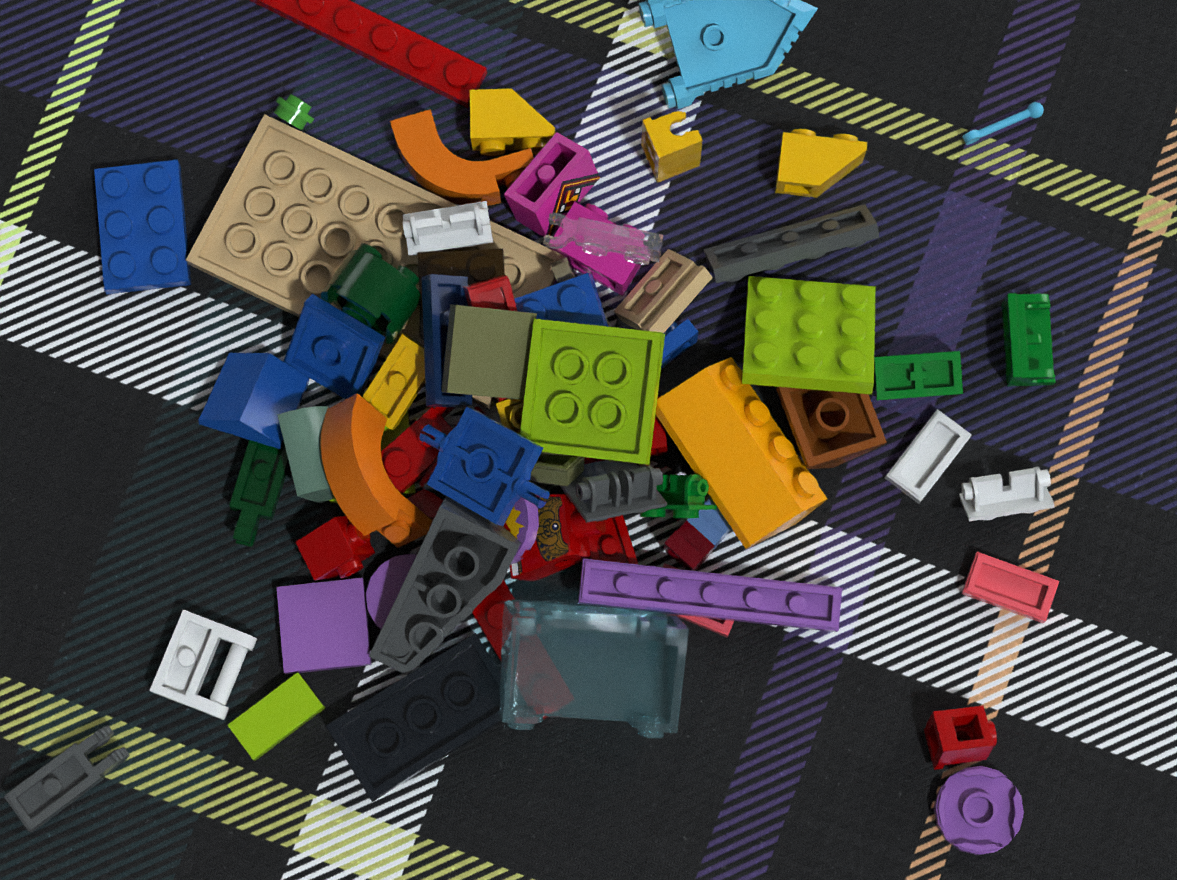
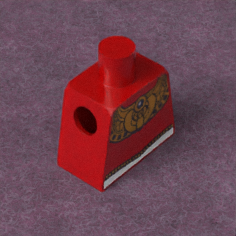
[510,494,606,581]

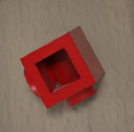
[296,516,375,580]

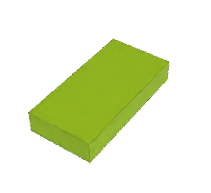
[228,672,325,761]

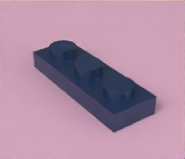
[422,274,473,408]

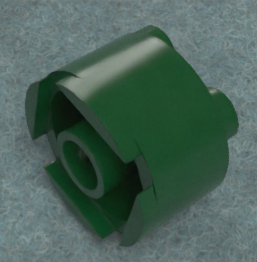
[320,243,422,344]

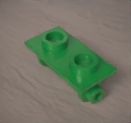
[640,474,717,518]

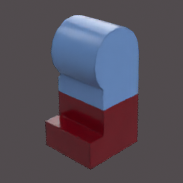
[663,497,732,571]

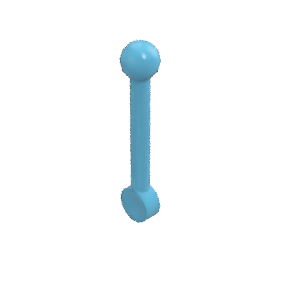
[962,102,1044,145]

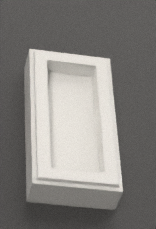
[885,409,972,504]

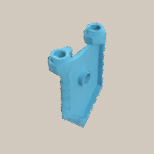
[638,0,818,110]

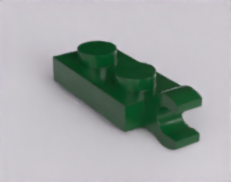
[229,440,289,548]

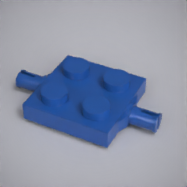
[419,407,550,526]

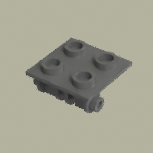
[559,460,667,523]

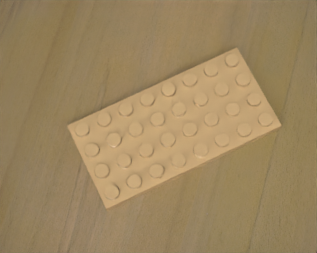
[186,114,565,409]

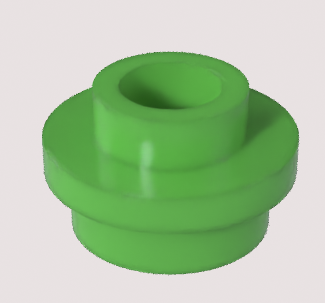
[274,93,314,130]

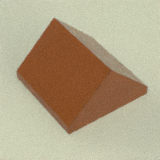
[776,387,887,469]

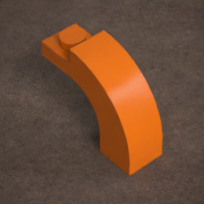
[390,109,534,206]
[321,393,432,548]

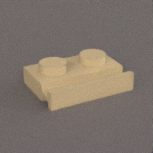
[614,249,713,333]

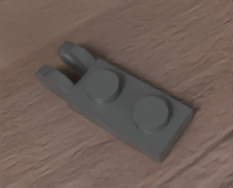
[4,725,130,833]

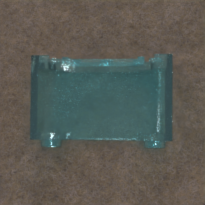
[499,600,689,738]

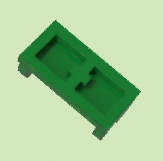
[1002,293,1056,387]
[872,351,963,400]

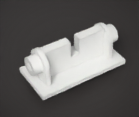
[402,201,493,256]
[959,466,1055,522]

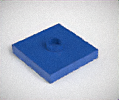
[283,294,386,399]

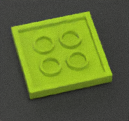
[742,276,876,395]
[520,319,665,465]

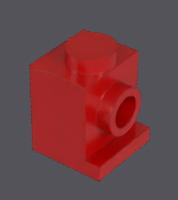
[924,705,997,770]

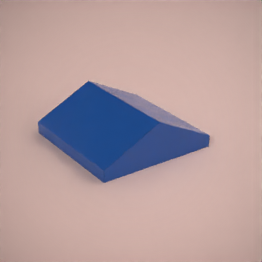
[199,353,310,449]

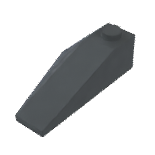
[369,496,521,675]

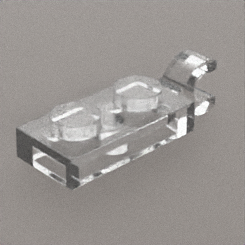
[544,213,664,265]

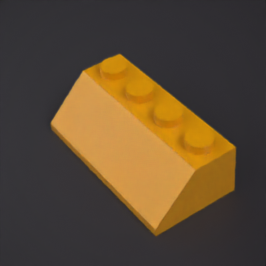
[656,357,827,549]

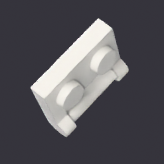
[150,610,257,720]

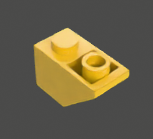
[469,88,555,156]
[775,129,867,198]

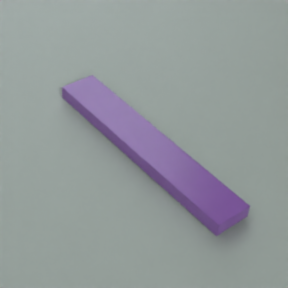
[578,558,842,632]

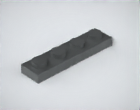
[704,204,879,284]

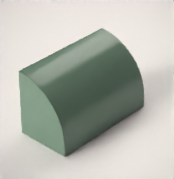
[278,406,335,503]

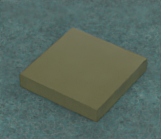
[441,304,537,400]

